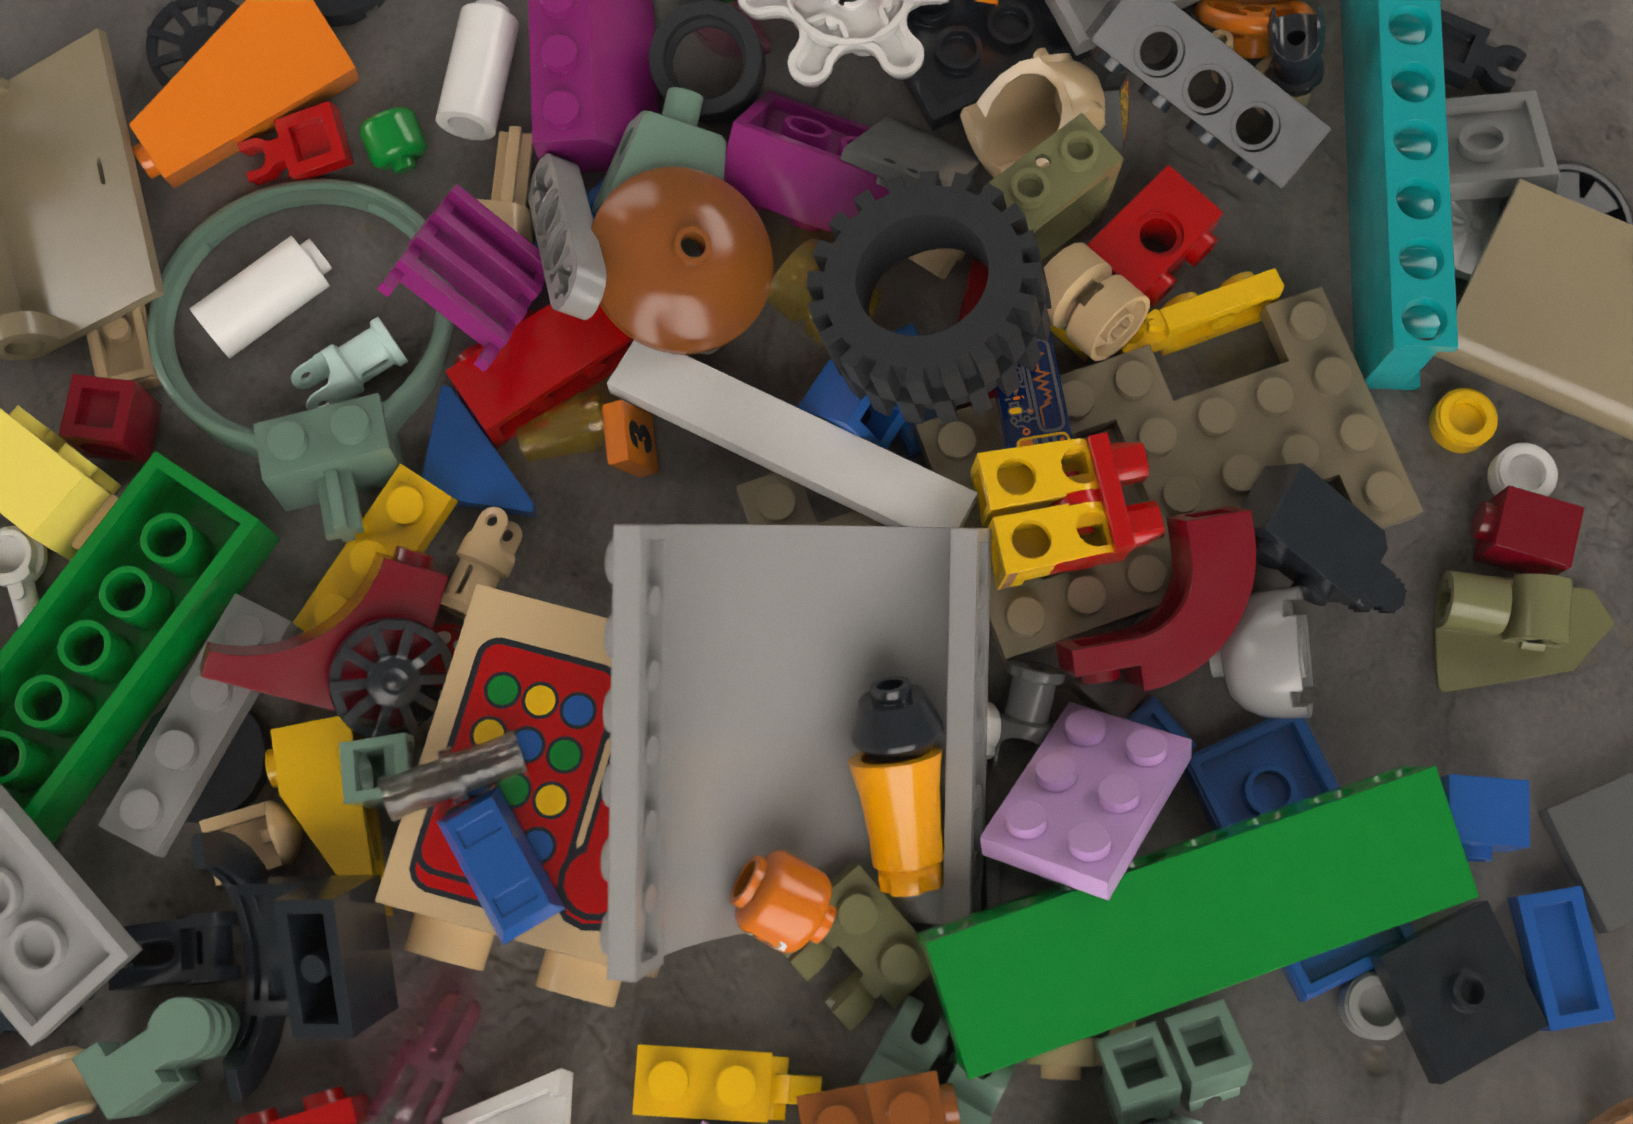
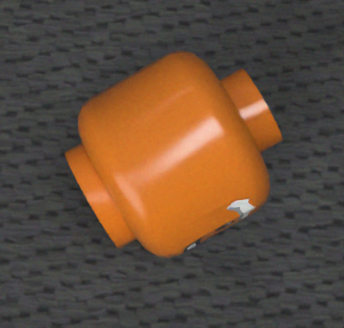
[729,850,837,953]

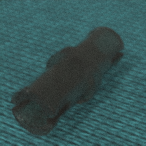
[378,729,528,822]

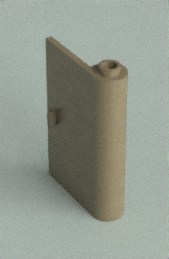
[0,28,165,361]
[1432,179,1633,441]

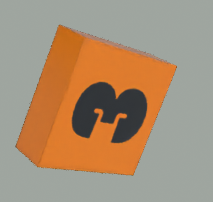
[602,399,659,478]

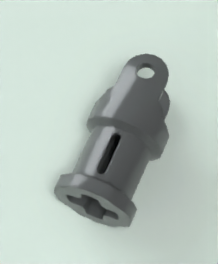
[989,659,1066,772]

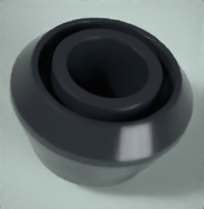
[851,676,944,762]

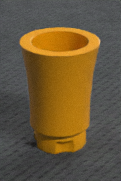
[848,745,944,897]

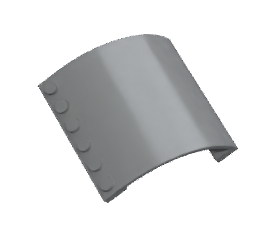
[600,524,991,982]

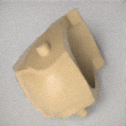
[960,48,1106,178]

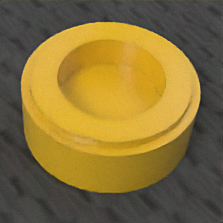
[1429,388,1498,454]

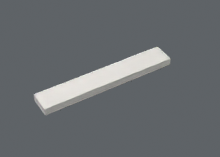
[607,340,977,528]

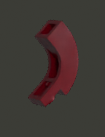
[1055,506,1256,691]

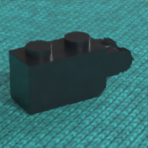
[1241,463,1407,614]

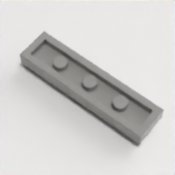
[98,593,298,858]

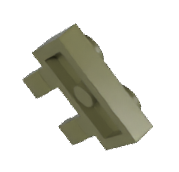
[782,860,931,1031]

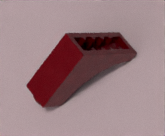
[199,545,448,728]

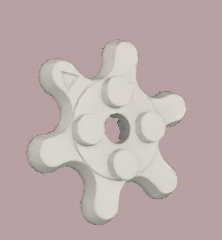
[737,0,950,88]

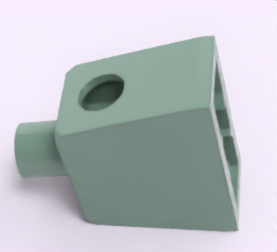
[592,87,726,244]

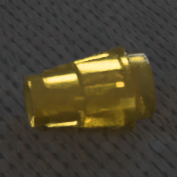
[516,392,605,462]

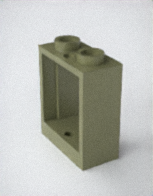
[983,113,1124,266]

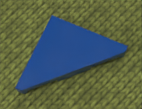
[422,385,537,518]

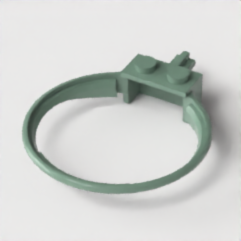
[148,178,456,542]

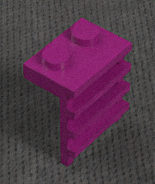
[377,184,545,372]

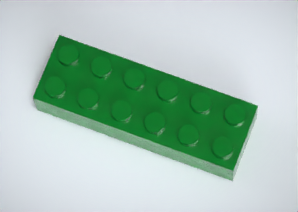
[0,451,281,844]

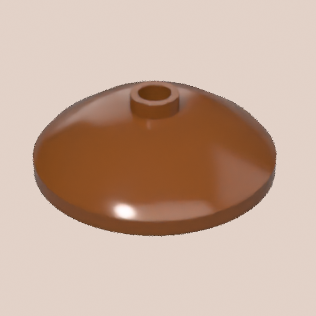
[591,167,773,355]

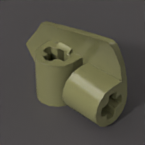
[1433,570,1615,693]

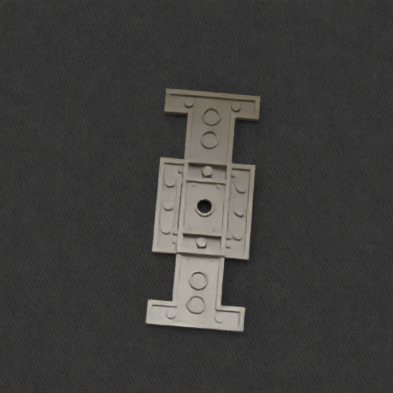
[736,286,1424,664]

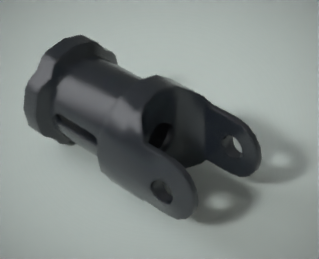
[1267,3,1325,97]

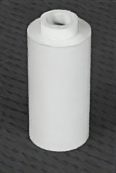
[436,0,519,140]
[189,236,332,359]

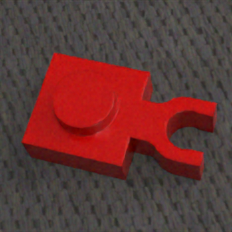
[237,101,355,186]

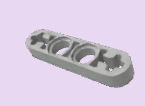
[528,153,607,320]

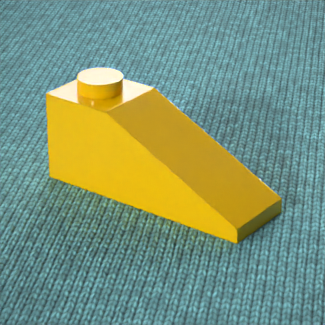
[265,716,393,916]

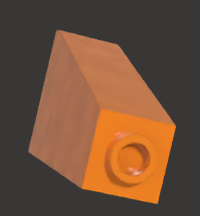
[129,0,360,189]

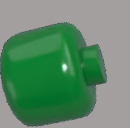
[359,107,427,174]

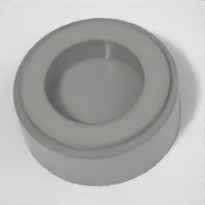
[1338,971,1404,1040]

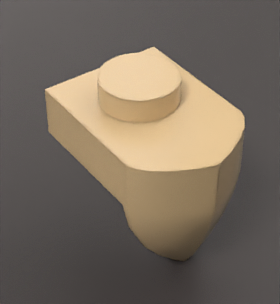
[199,800,303,887]

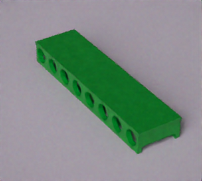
[916,765,1479,1080]

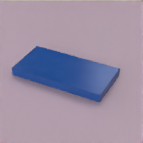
[1184,718,1416,1002]

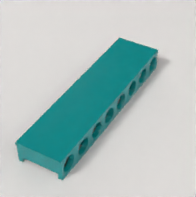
[1341,0,1459,390]

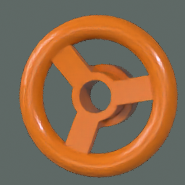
[1194,0,1315,58]

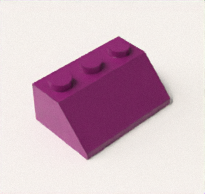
[528,0,659,173]
[724,90,890,233]

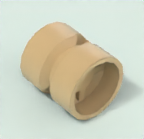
[1044,242,1150,362]

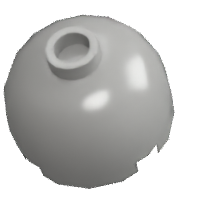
[1209,586,1313,719]

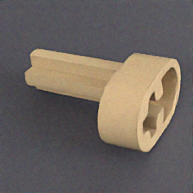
[477,126,534,244]

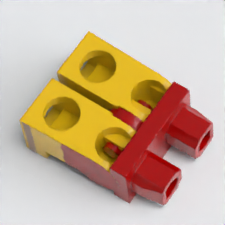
[970,432,1165,590]

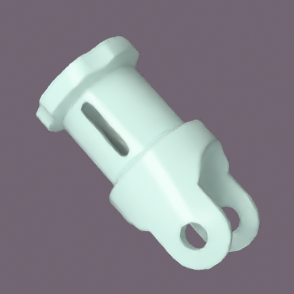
[291,317,408,410]

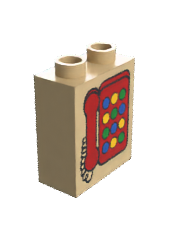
[375,584,660,1007]

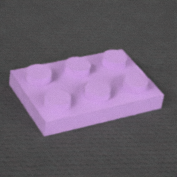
[980,702,1192,900]

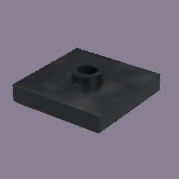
[1369,901,1548,1084]

